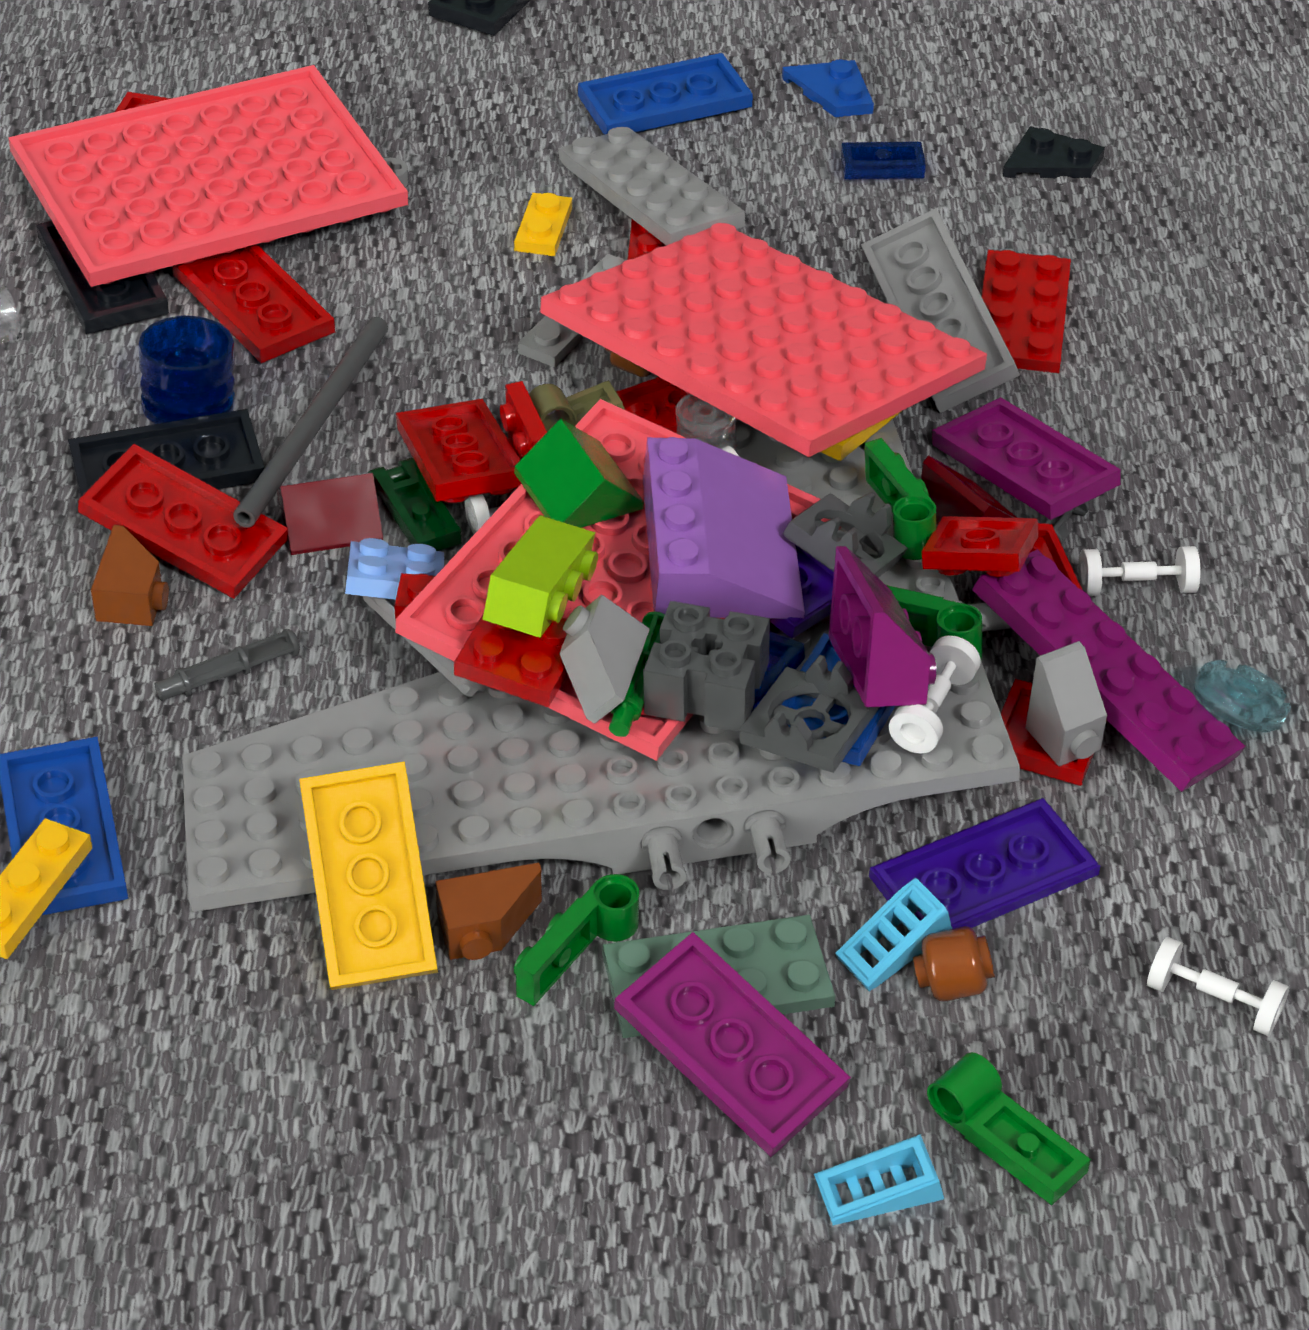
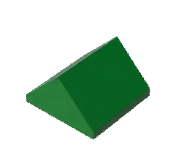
[514,418,644,528]

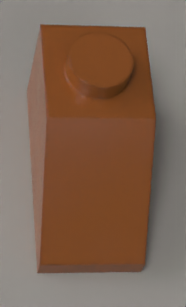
[91,525,169,626]
[435,862,542,960]

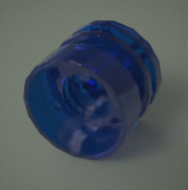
[138,315,235,424]

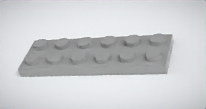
[558,127,746,245]
[861,208,1020,413]

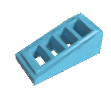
[835,878,952,991]
[814,1135,944,1225]

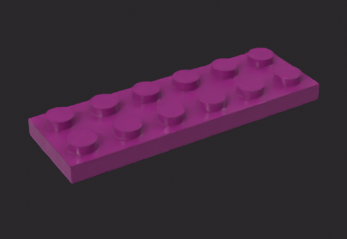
[972,549,1246,792]

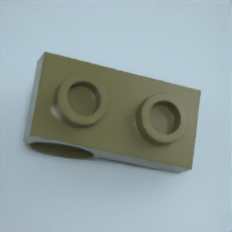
[529,380,625,432]

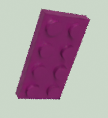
[932,397,1121,520]
[614,932,851,1157]

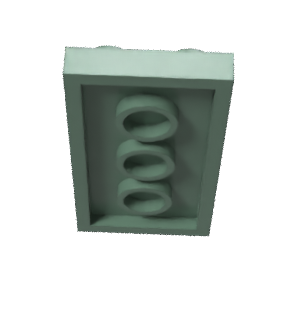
[602,914,835,1038]

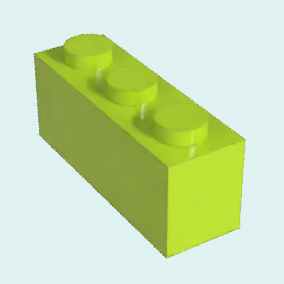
[483,515,598,638]

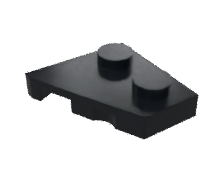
[1003,126,1105,178]

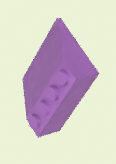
[643,437,805,619]

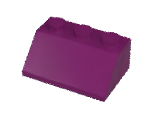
[829,546,936,707]

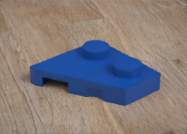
[782,59,874,117]

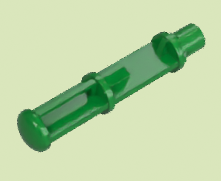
[609,611,665,737]

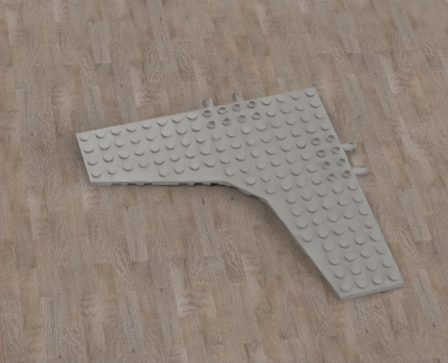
[182,419,1020,912]

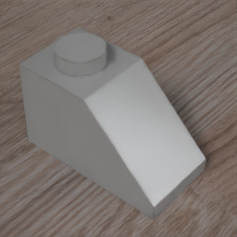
[559,594,650,724]
[1025,641,1107,766]

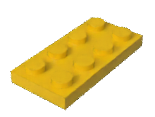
[299,761,438,990]

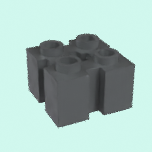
[643,601,770,732]

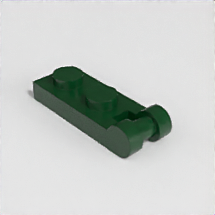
[368,457,462,551]

